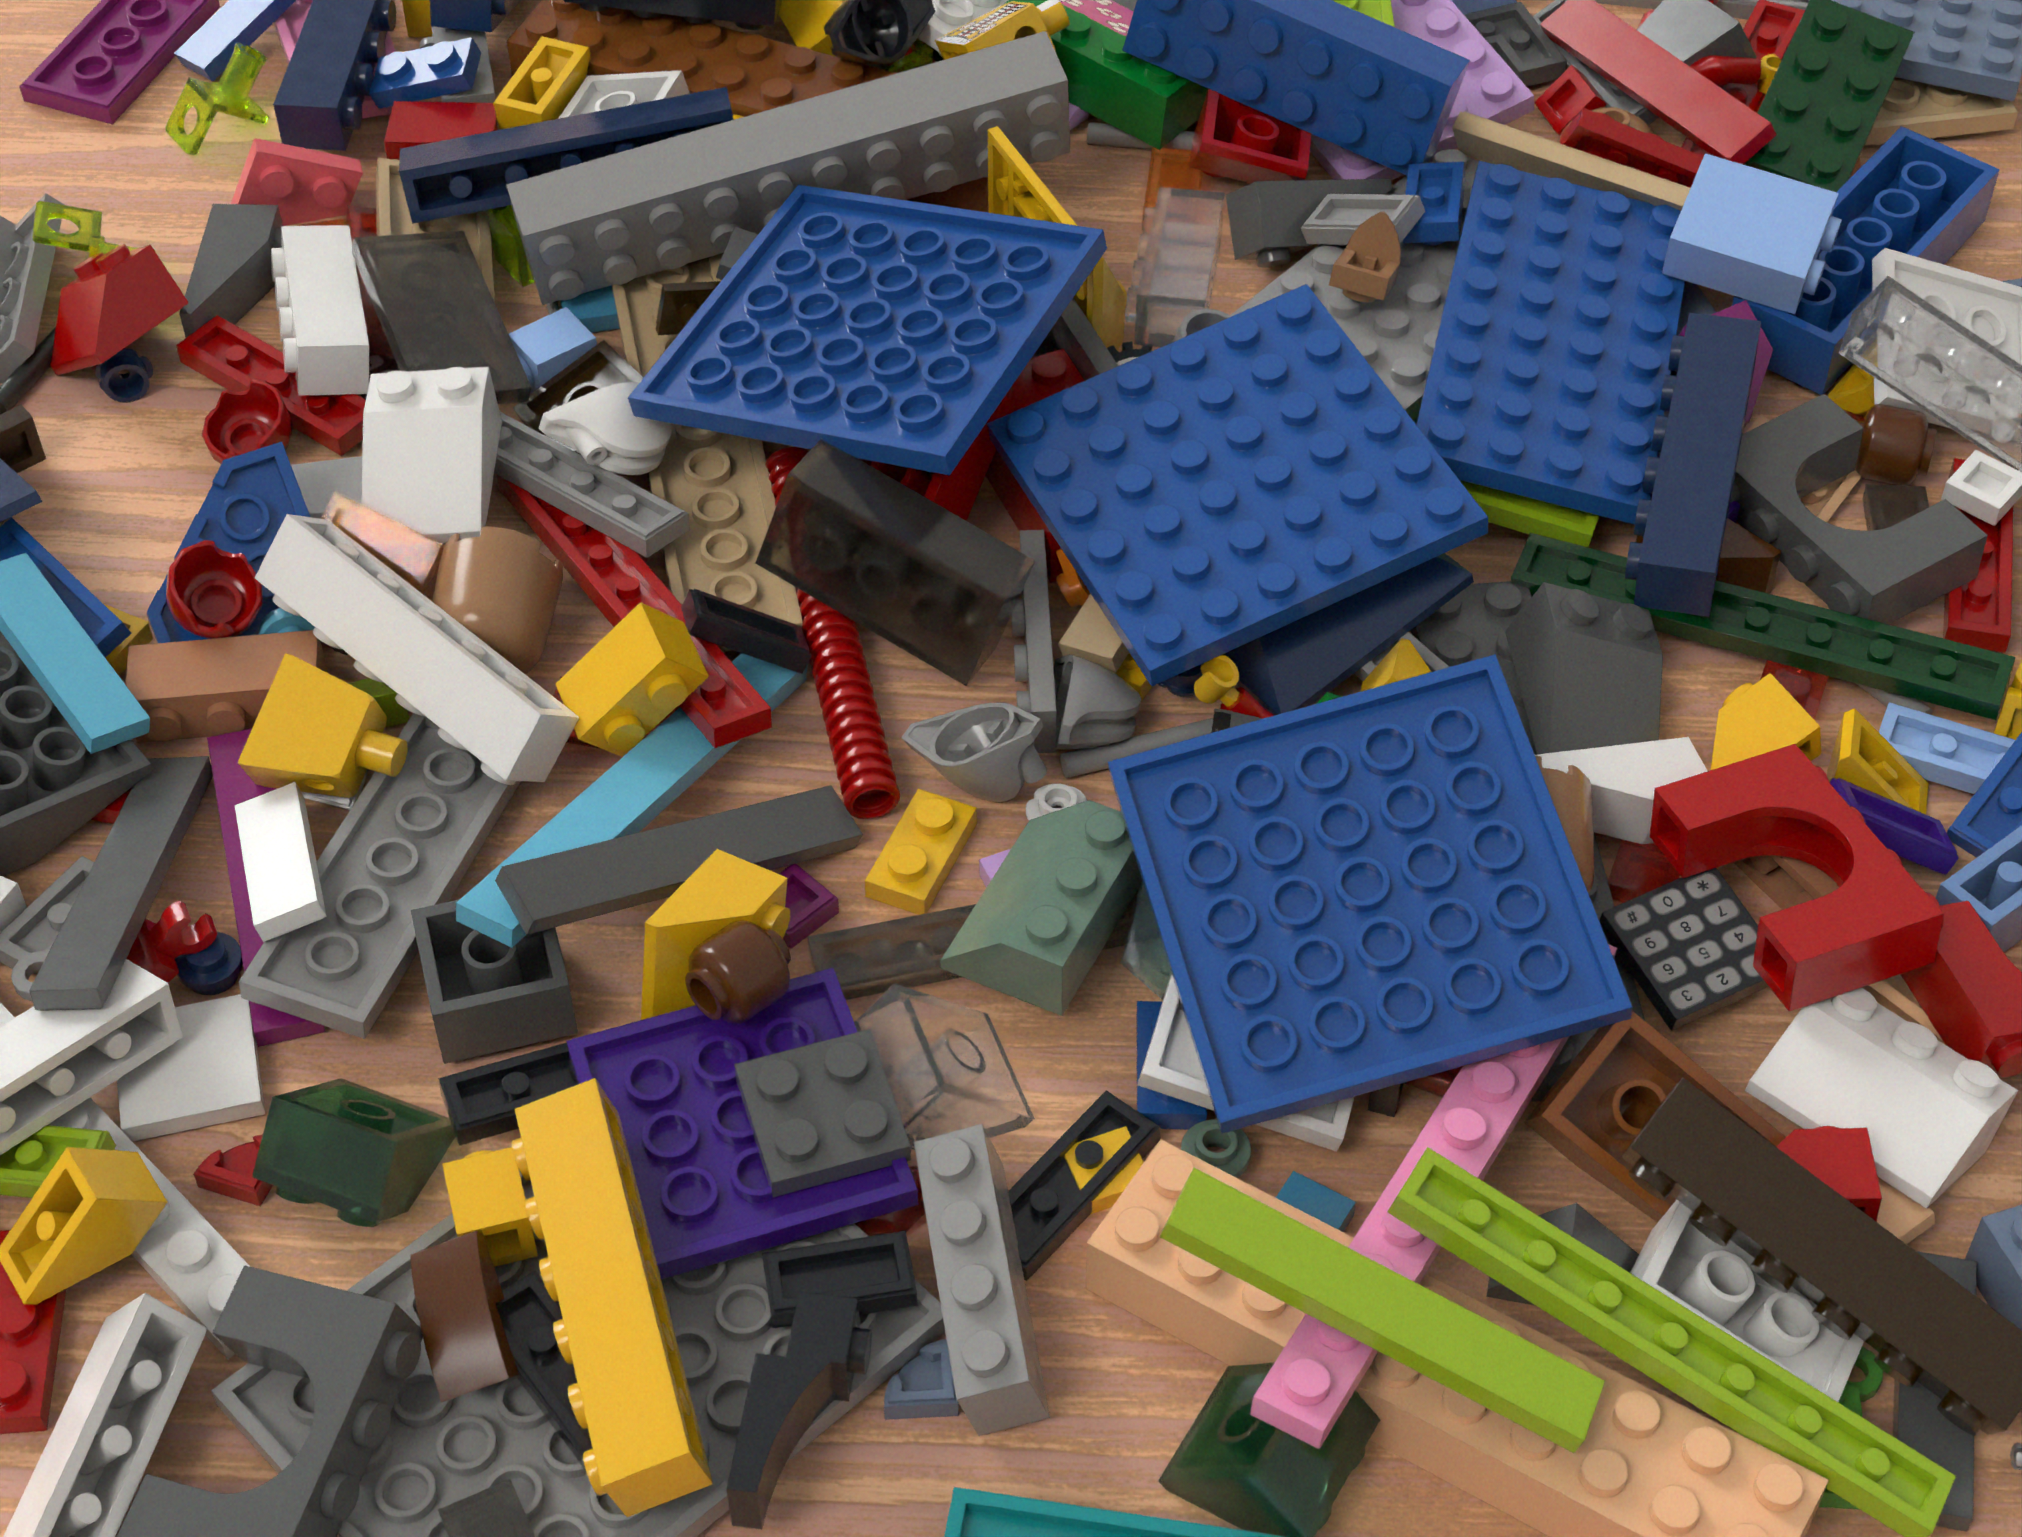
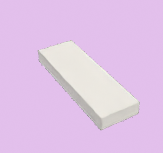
[235,782,327,942]

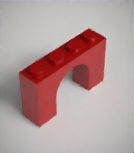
[1650,744,1944,1012]
[1900,901,2022,1077]

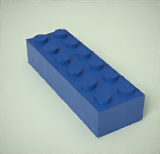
[1122,0,1470,176]
[1732,126,2000,395]

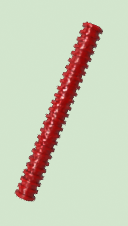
[765,447,900,819]

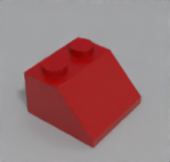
[1189,89,1311,183]
[50,244,189,376]

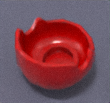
[202,379,293,464]
[166,540,263,639]

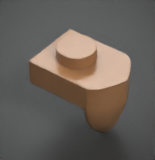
[1329,211,1401,302]

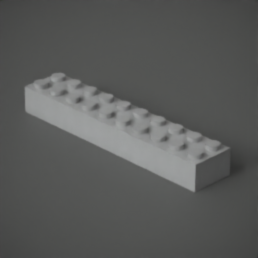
[506,31,1070,305]

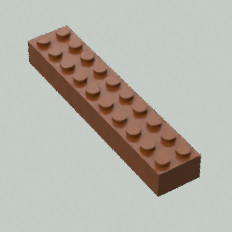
[506,0,989,213]

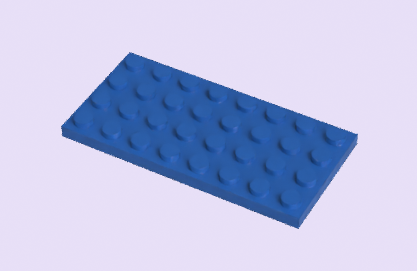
[1416,160,1685,525]

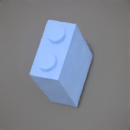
[1662,153,1842,314]

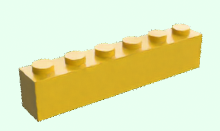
[512,1078,713,1517]

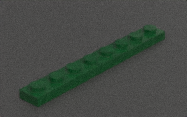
[1511,533,2016,720]

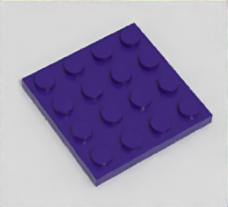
[567,968,918,1280]

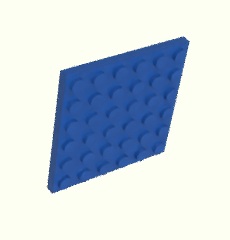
[628,185,1107,475]
[987,284,1488,686]
[1108,654,1633,1134]

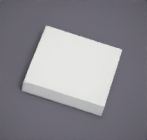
[117,994,265,1142]

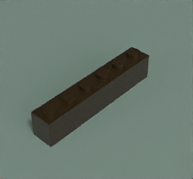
[1621,1077,2022,1435]

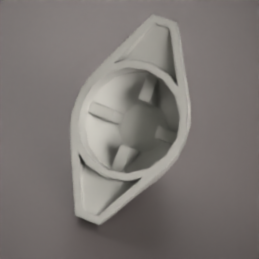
[539,382,672,475]

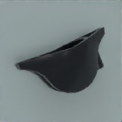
[823,0,935,65]

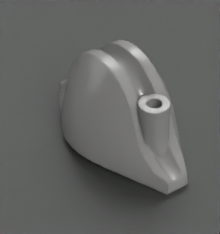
[1054,654,1141,750]
[901,702,1047,802]

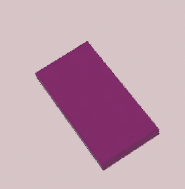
[19,0,220,125]

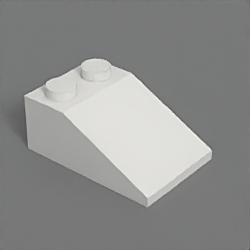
[361,367,502,547]
[1630,1200,1864,1402]

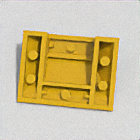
[988,126,1129,351]

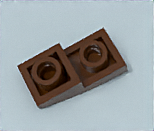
[410,1229,519,1403]

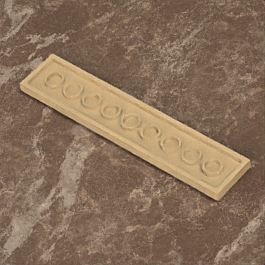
[612,254,803,652]

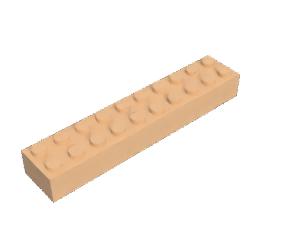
[1086,1139,1829,1537]

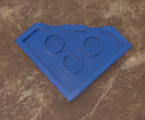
[147,442,310,643]

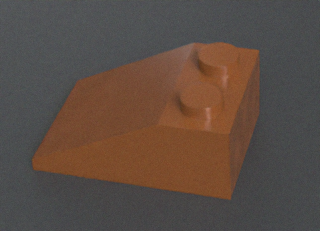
[1524,1011,1786,1222]

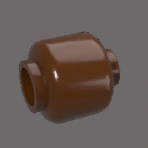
[1855,404,1937,486]
[685,920,791,1024]

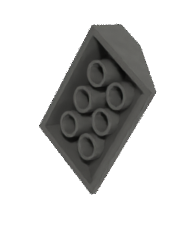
[0,631,151,877]

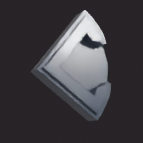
[884,1339,959,1420]

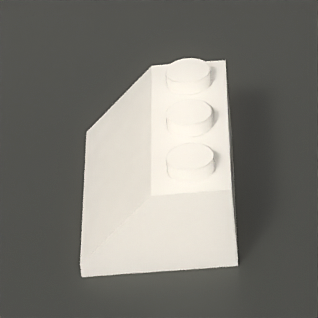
[1745,988,2018,1209]

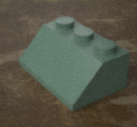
[940,800,1143,1016]

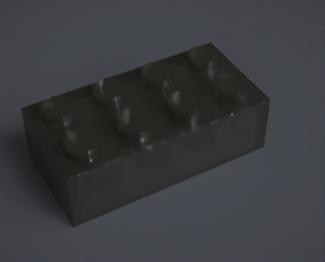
[755,439,1035,686]

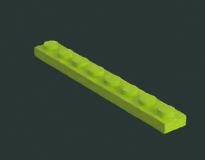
[1387,1147,1956,1537]

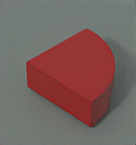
[193,1134,293,1207]

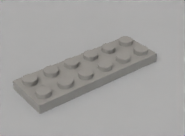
[239,713,521,1039]

